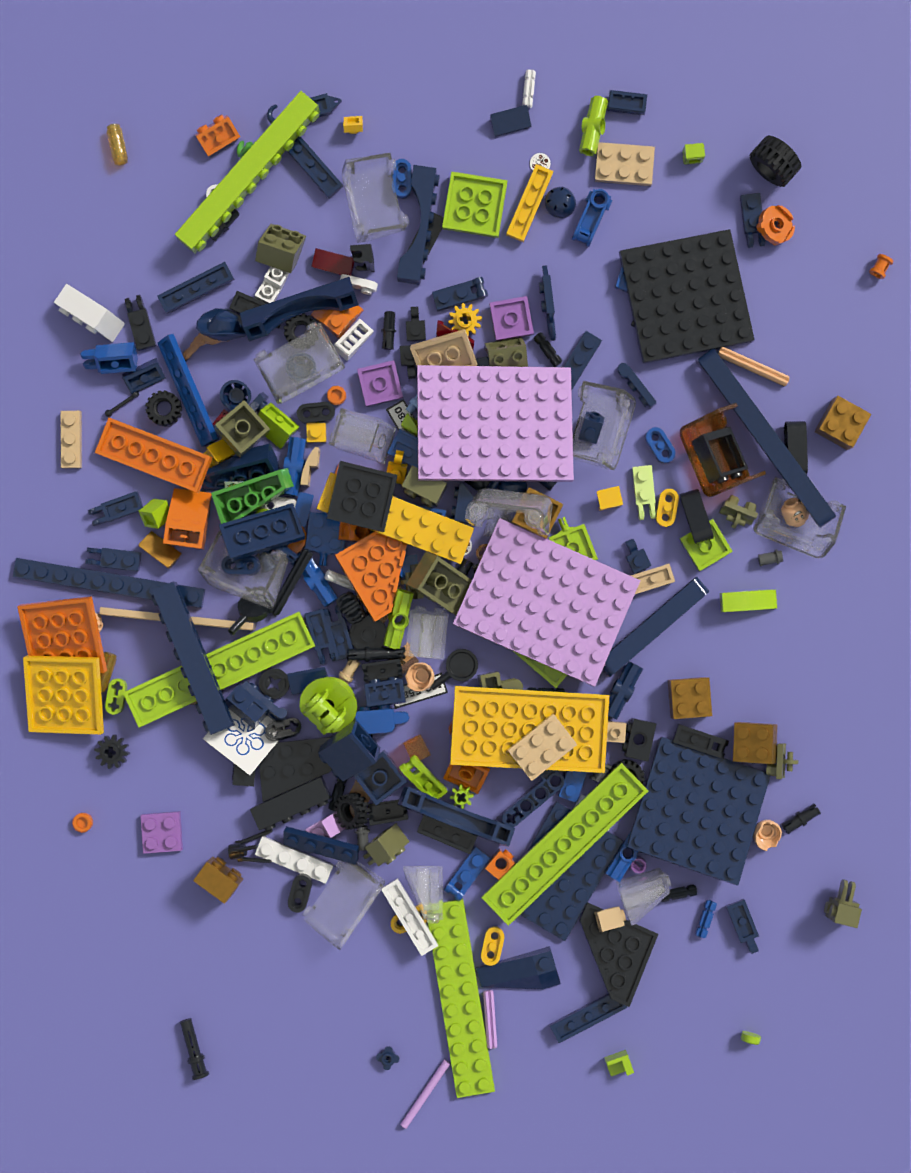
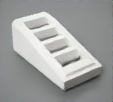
[334,319,374,361]

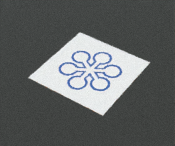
[203,708,286,775]

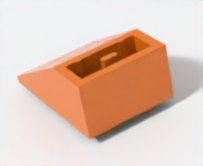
[163,488,212,550]

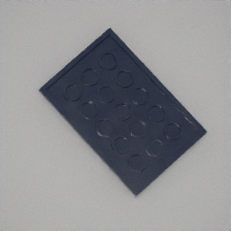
[520,801,623,941]

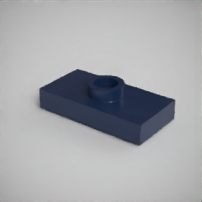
[607,90,648,115]

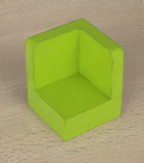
[138,499,169,529]
[604,1050,634,1076]

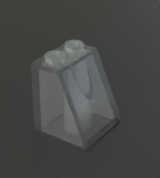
[329,408,396,464]
[405,606,449,660]
[403,866,443,924]
[616,868,672,926]

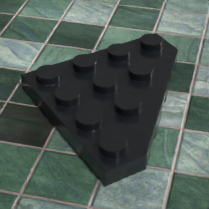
[579,902,658,1007]

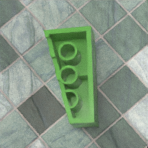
[211,468,294,524]

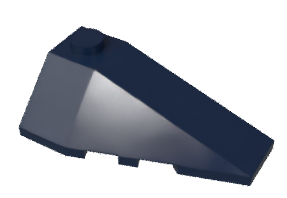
[202,443,280,490]

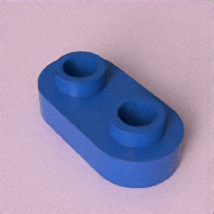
[392,159,412,199]
[645,427,675,463]

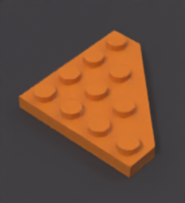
[334,532,407,622]

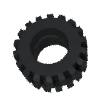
[749,135,802,187]

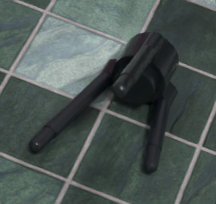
[228,829,273,863]

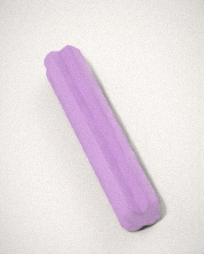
[483,990,497,1049]

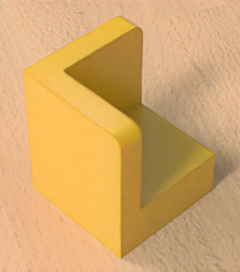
[597,486,623,511]

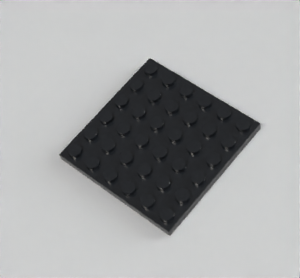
[619,229,755,363]

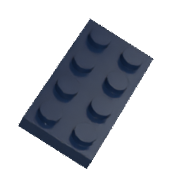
[219,503,305,561]

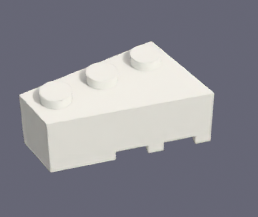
[54,284,125,342]

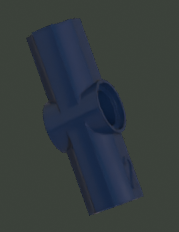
[608,661,643,720]

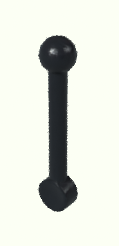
[105,391,139,417]

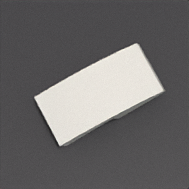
[254,267,290,304]

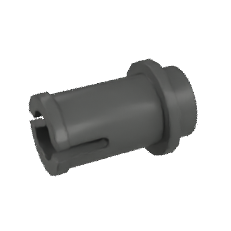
[758,549,783,566]
[355,825,370,851]

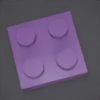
[489,296,534,341]
[357,360,403,407]
[141,811,183,854]

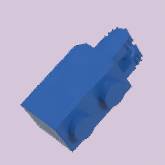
[80,342,138,374]
[355,705,410,734]

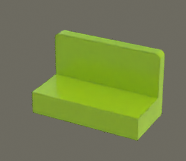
[258,402,300,449]

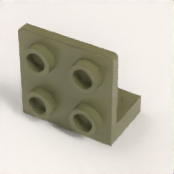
[484,337,528,367]

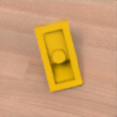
[203,439,236,468]

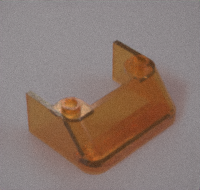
[680,403,766,497]

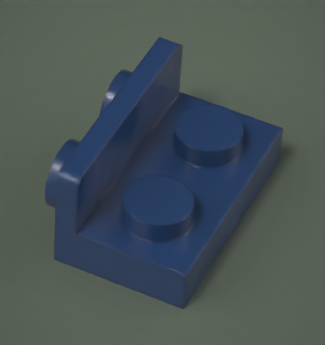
[364,677,406,708]

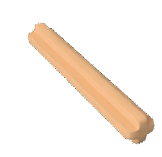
[718,347,790,386]

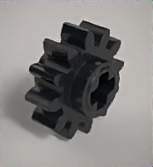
[94,734,130,769]

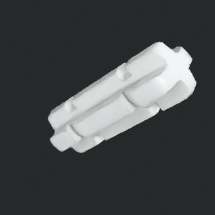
[522,70,536,108]
[324,570,355,591]

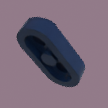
[221,555,260,576]

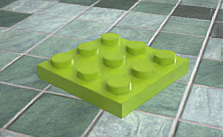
[442,171,508,238]

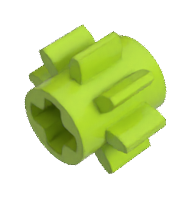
[450,784,474,809]

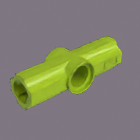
[579,96,608,156]
[383,589,414,649]

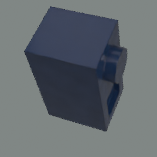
[226,685,268,730]

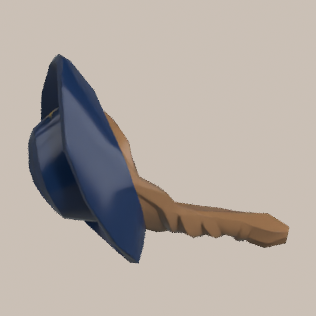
[183,308,246,361]

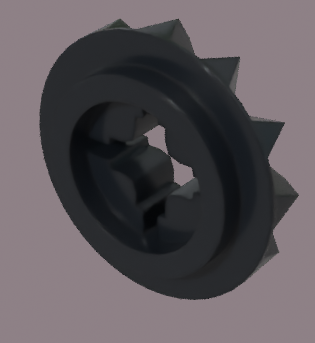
[259,668,289,699]

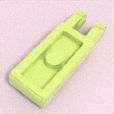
[632,465,656,520]

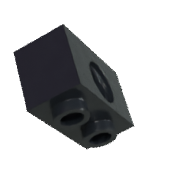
[622,718,657,761]

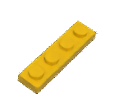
[506,164,554,243]

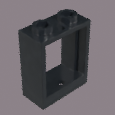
[691,427,748,484]

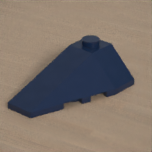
[476,946,561,990]

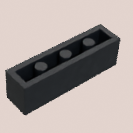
[250,776,331,831]

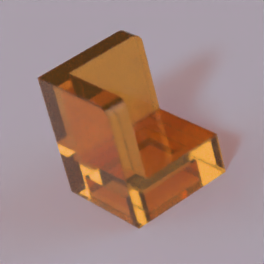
[403,734,431,760]

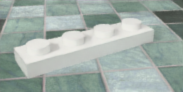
[255,836,334,884]
[381,878,438,956]

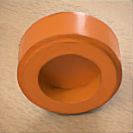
[327,386,346,406]
[72,813,93,833]

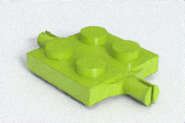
[548,517,598,560]

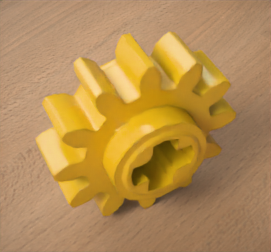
[448,303,482,337]

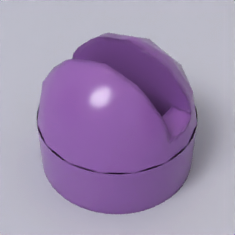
[631,856,647,873]

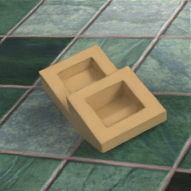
[300,447,320,487]

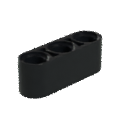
[784,421,808,475]
[679,489,714,544]

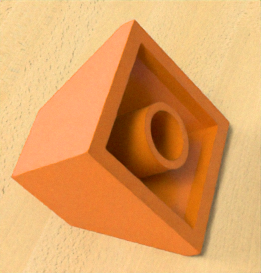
[310,306,364,339]

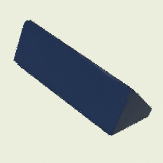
[490,105,532,137]
[122,358,166,394]
[287,667,328,695]

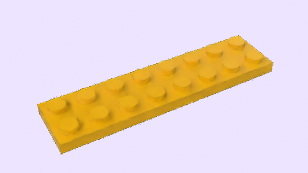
[316,472,474,564]

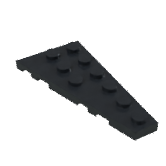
[259,734,373,802]

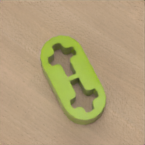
[105,678,127,715]

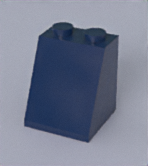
[318,719,380,781]

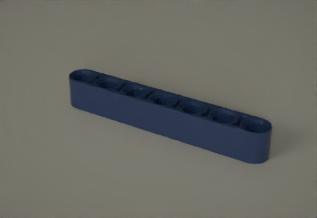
[603,577,709,677]

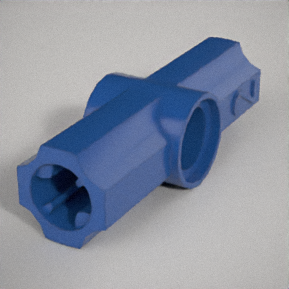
[283,437,306,496]
[293,554,338,607]
[605,829,638,883]

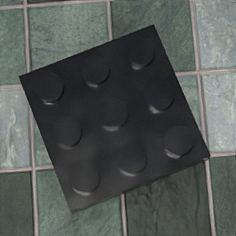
[326,461,397,532]

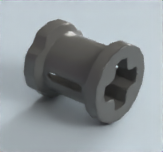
[589,763,612,783]

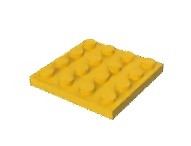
[23,656,104,735]

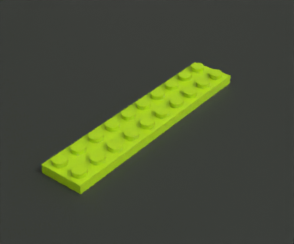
[123,611,315,728]
[481,763,648,926]
[425,898,495,1098]

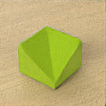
[682,143,705,165]
[401,413,418,436]

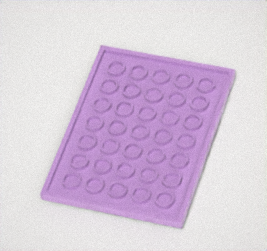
[417,365,574,482]
[453,518,641,687]

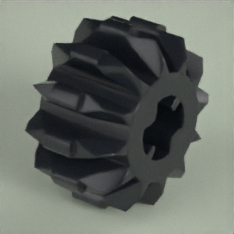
[336,591,366,624]

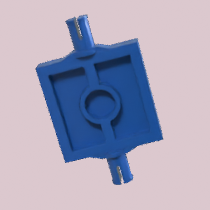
[305,512,345,566]

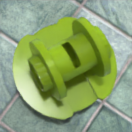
[300,677,357,735]

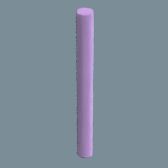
[400,1060,450,1129]

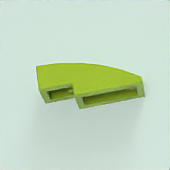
[719,589,777,612]

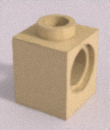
[607,721,626,743]
[594,906,626,932]

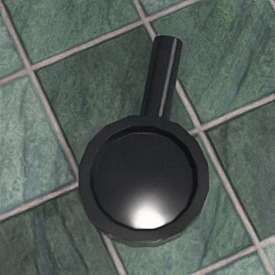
[228,592,271,635]
[431,649,478,690]

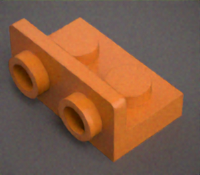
[195,114,240,157]

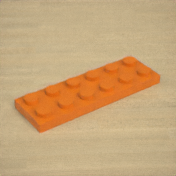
[95,417,213,493]

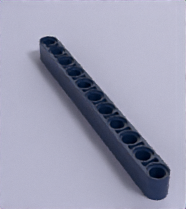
[697,348,836,528]

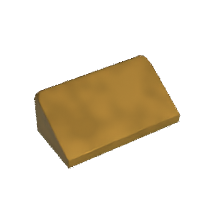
[138,531,182,569]

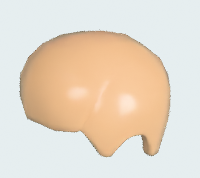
[405,662,435,692]
[753,820,782,851]

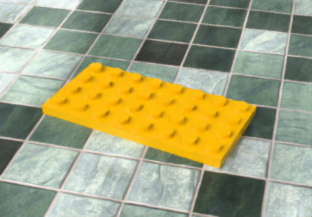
[450,686,609,773]

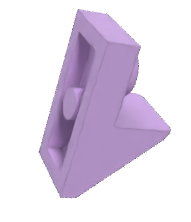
[306,811,345,838]

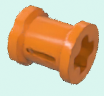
[869,254,893,279]

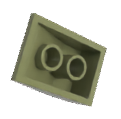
[406,552,472,616]

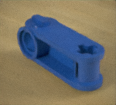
[572,189,613,247]

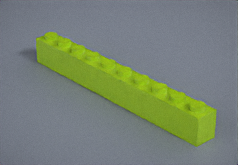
[175,91,320,254]

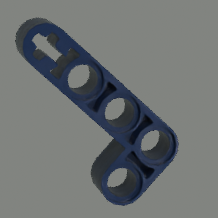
[502,770,564,827]

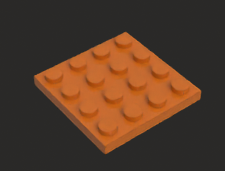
[17,596,107,673]

